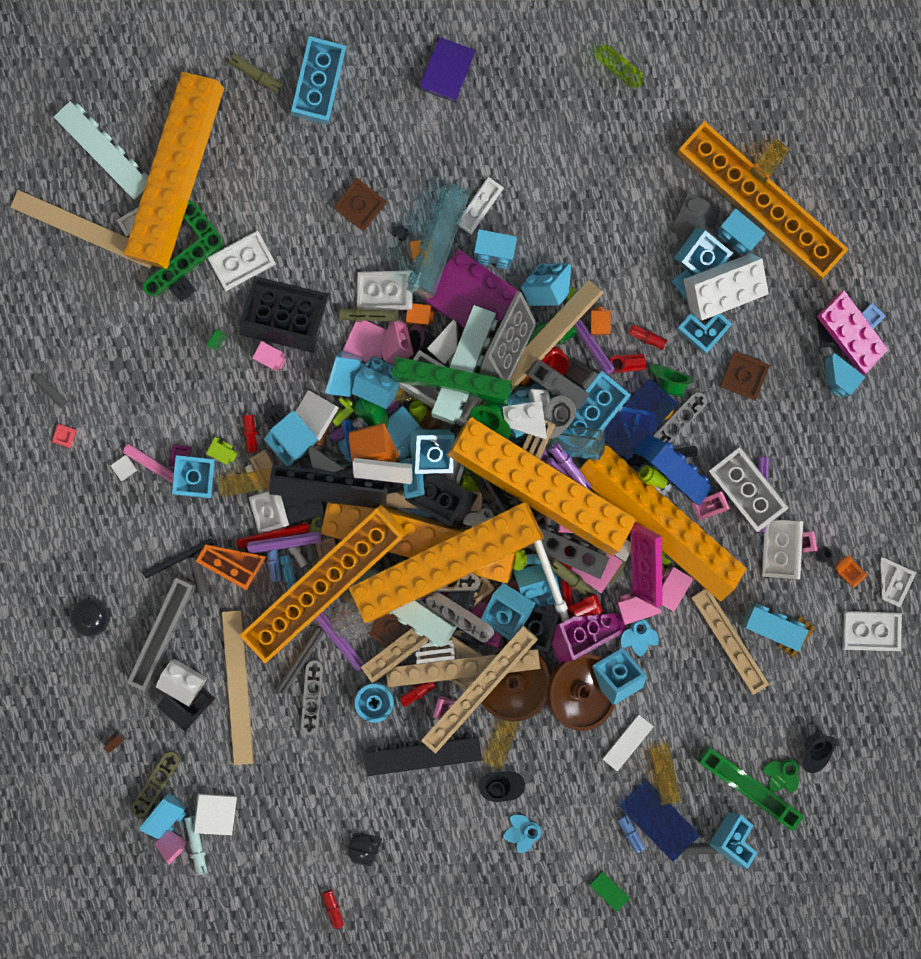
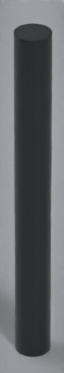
[143,538,215,579]

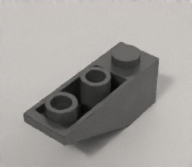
[528,359,590,410]

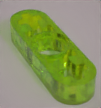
[597,45,644,88]

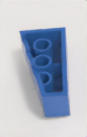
[634,433,714,506]

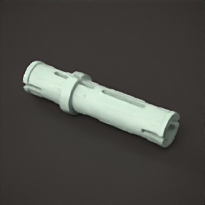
[184,815,208,875]

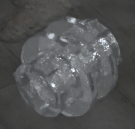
[330,598,375,640]

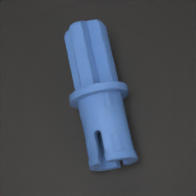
[266,549,282,582]
[617,815,645,853]

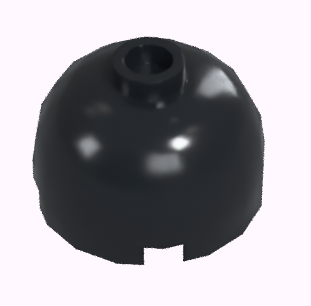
[71,598,110,637]

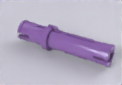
[548,442,592,490]

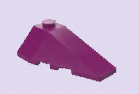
[552,613,626,662]

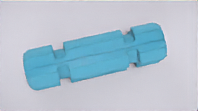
[280,555,296,590]

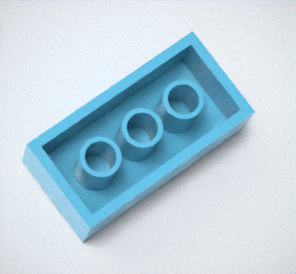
[290,36,346,125]
[558,370,631,455]

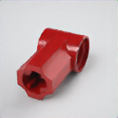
[609,353,646,374]
[566,594,603,618]

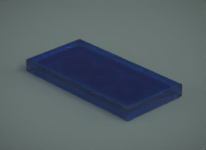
[599,378,679,461]
[619,779,700,862]

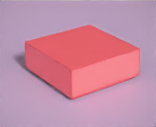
[52,424,77,448]

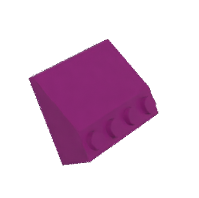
[423,249,518,338]

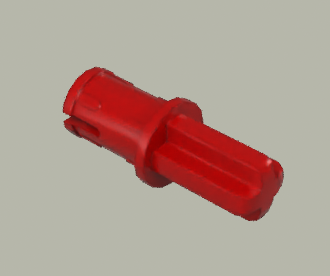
[629,325,667,350]
[242,415,258,454]
[399,682,436,707]
[321,890,344,929]

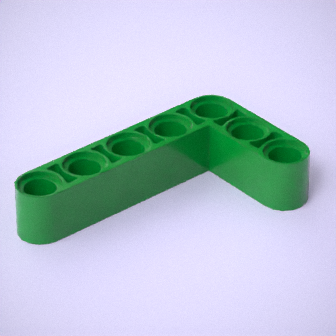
[143,201,223,297]

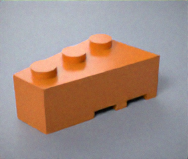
[196,545,266,590]

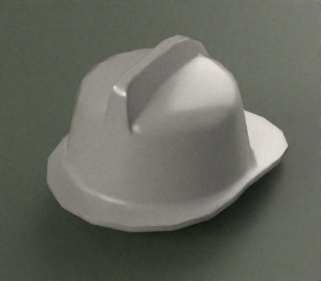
[543,395,576,439]

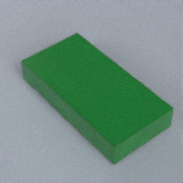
[206,329,227,352]
[589,871,630,912]

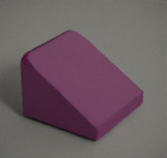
[169,444,192,467]

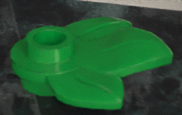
[763,759,799,793]

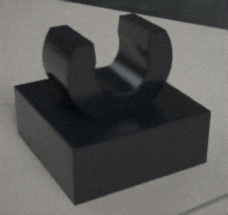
[169,275,197,302]
[263,404,286,429]

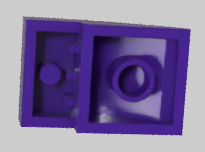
[420,37,476,103]

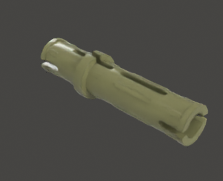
[229,53,284,95]
[339,307,398,322]
[549,557,593,597]

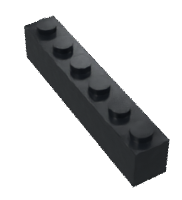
[269,464,389,508]
[364,732,482,776]

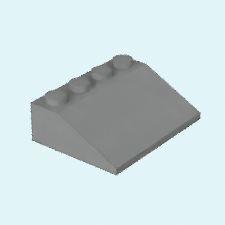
[480,291,537,380]

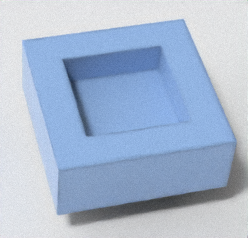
[862,303,886,329]

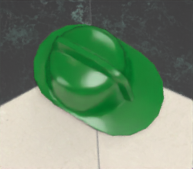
[650,364,694,397]
[354,397,389,428]
[470,401,511,439]

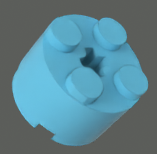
[355,681,394,723]

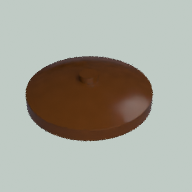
[481,645,551,722]
[547,653,616,731]

